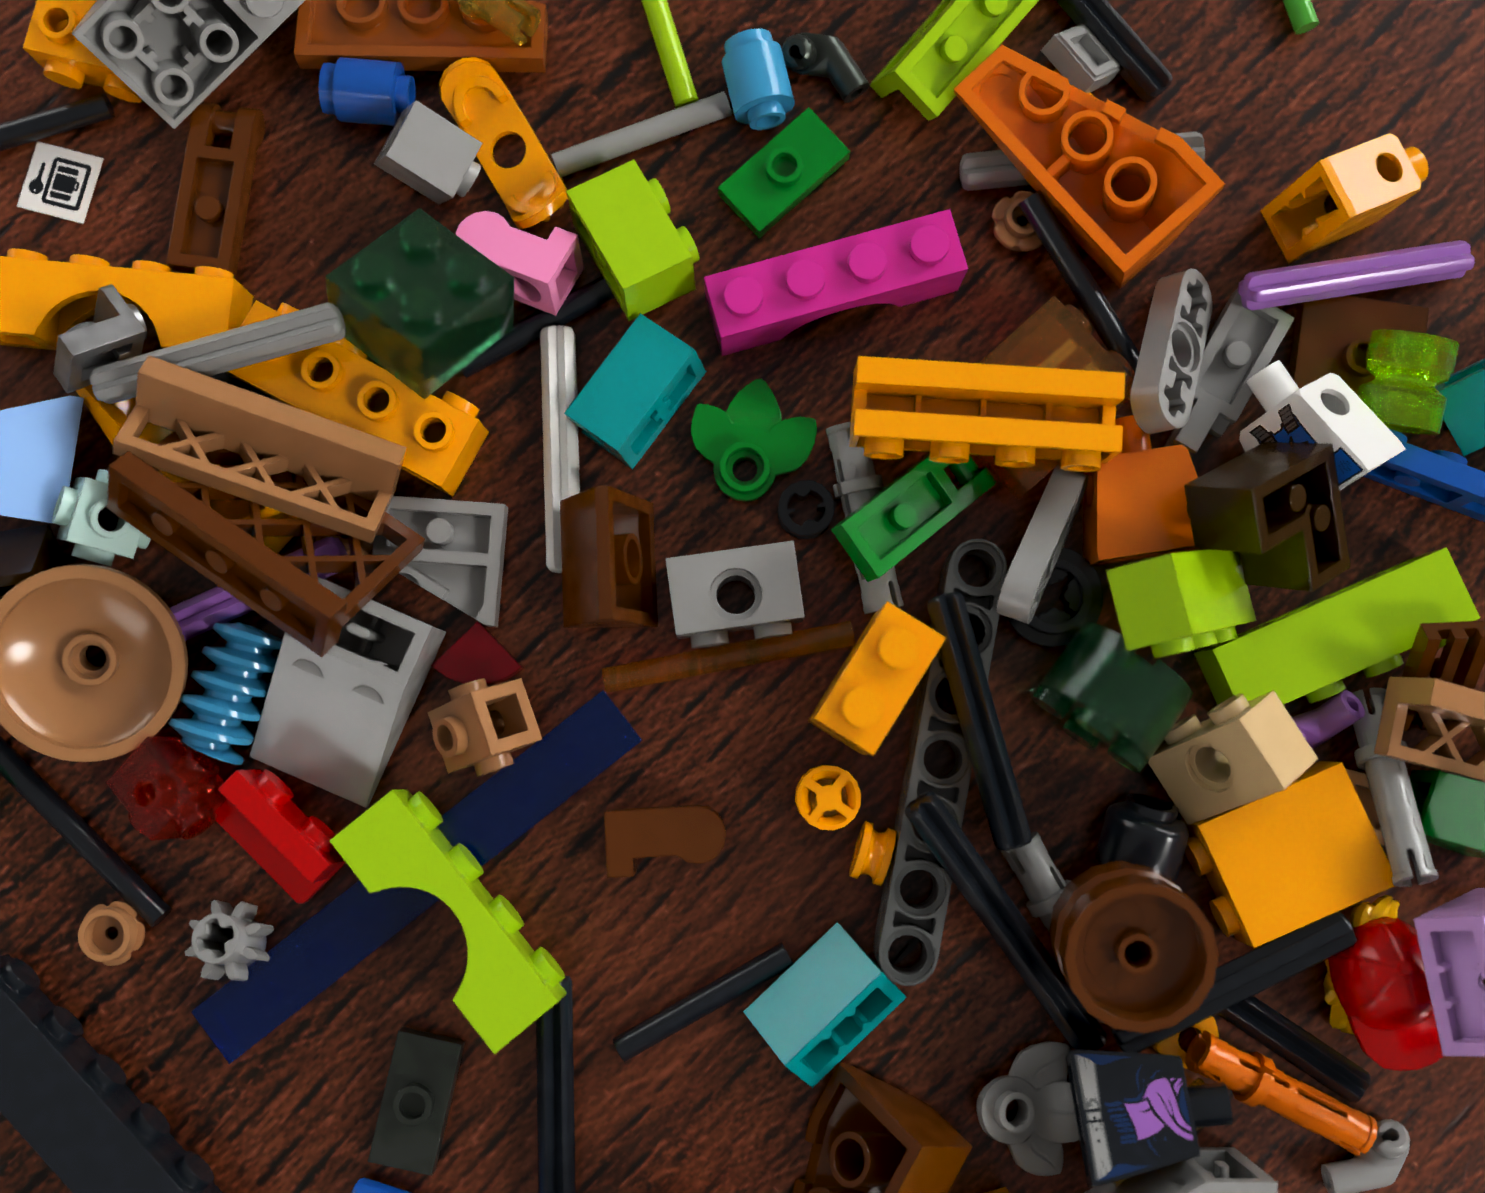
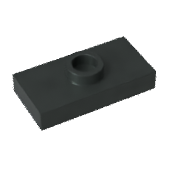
[368,1027,465,1176]

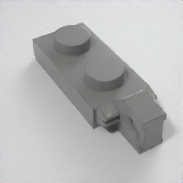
[1164,288,1294,454]

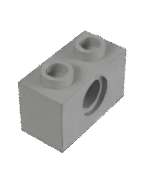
[665,540,805,649]

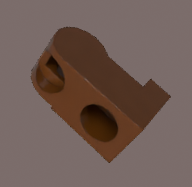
[604,805,726,878]

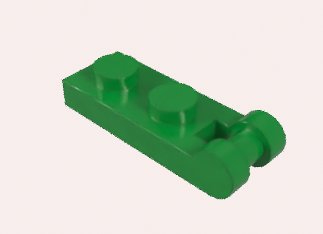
[831,452,996,582]

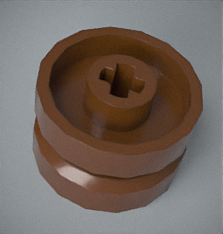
[1049,860,1219,1033]

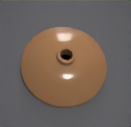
[0,564,188,762]

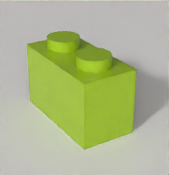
[566,160,700,321]

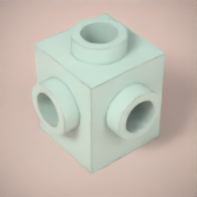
[52,469,151,566]

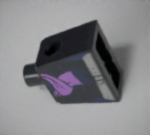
[1065,1049,1233,1188]

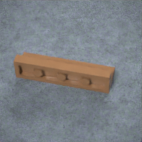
[113,355,407,543]
[1374,677,1485,782]

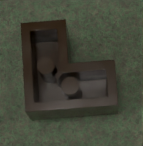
[1184,442,1351,592]

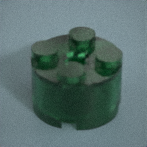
[1031,622,1193,773]

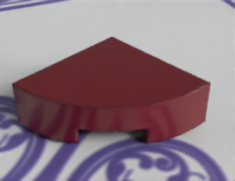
[431,621,524,685]

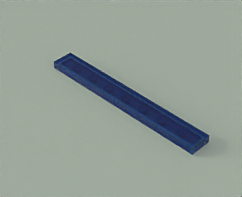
[191,690,643,1064]

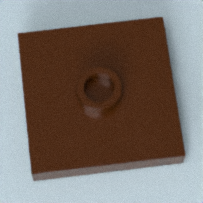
[1288,295,1429,433]

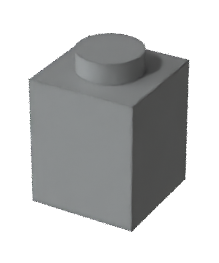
[374,100,483,205]

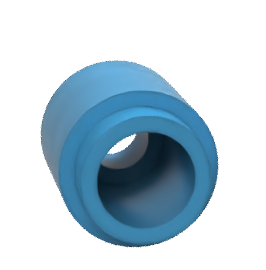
[721,29,795,130]

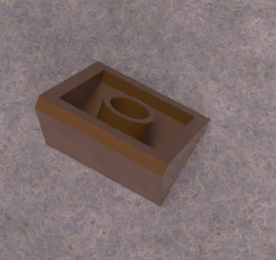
[560,485,658,628]

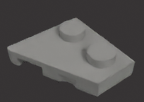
[372,496,508,628]

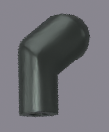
[782,32,870,103]

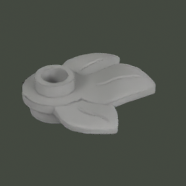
[976,1041,1079,1176]

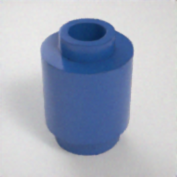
[319,57,416,126]

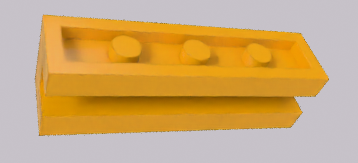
[849,356,1125,472]

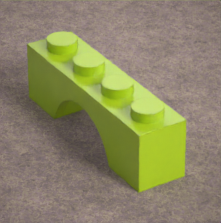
[329,789,567,1055]

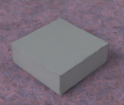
[1041,24,1122,93]

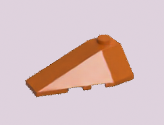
[954,45,1225,289]

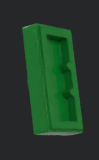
[718,107,850,238]

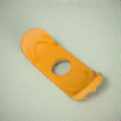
[439,57,568,229]

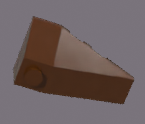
[792,1063,972,1193]

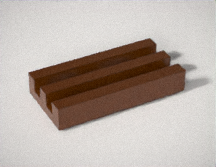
[1402,620,1485,731]

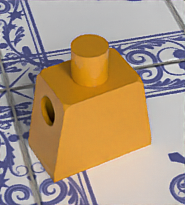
[1260,133,1428,264]

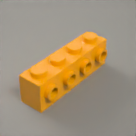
[226,300,489,497]

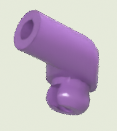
[1291,690,1365,750]

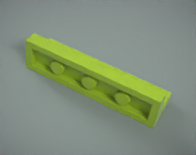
[870,0,1039,121]

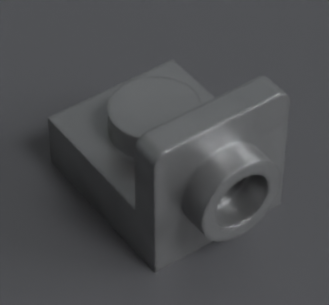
[53,284,147,393]

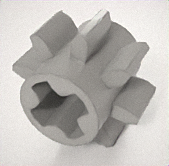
[184,900,274,982]

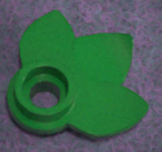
[691,378,817,502]

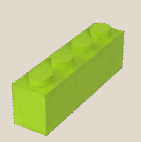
[1194,547,1480,707]

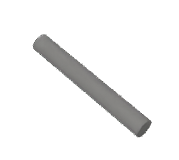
[551,91,732,177]

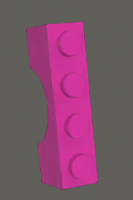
[704,209,968,356]

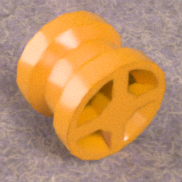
[795,765,861,831]

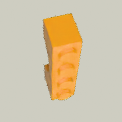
[0,248,253,350]

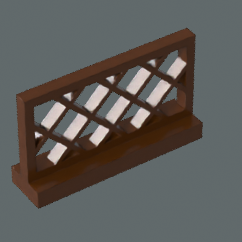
[107,431,425,657]

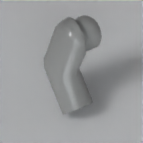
[1321,1119,1410,1193]

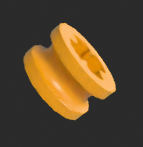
[849,821,897,886]

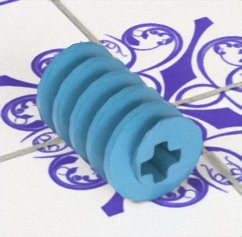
[168,621,283,765]

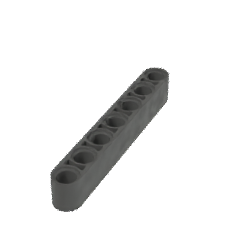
[873,539,1007,986]

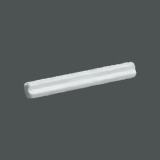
[540,325,580,573]

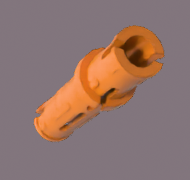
[1186,1030,1378,1156]

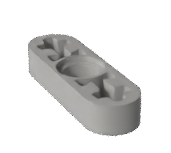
[1130,269,1213,434]
[996,465,1089,624]

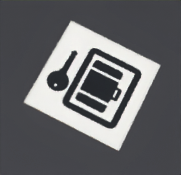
[17,141,104,224]

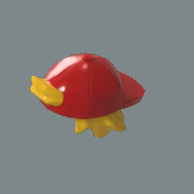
[1323,895,1444,1071]

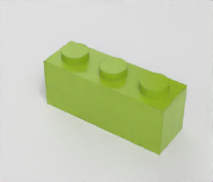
[1106,549,1257,659]

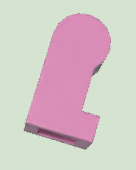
[456,211,584,316]

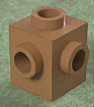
[427,678,542,777]

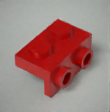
[213,769,346,904]

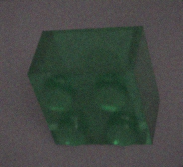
[325,208,514,399]

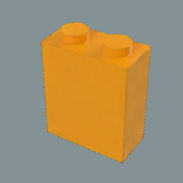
[808,601,946,755]
[1184,761,1394,948]

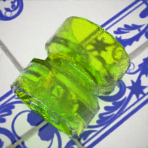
[1357,329,1460,435]

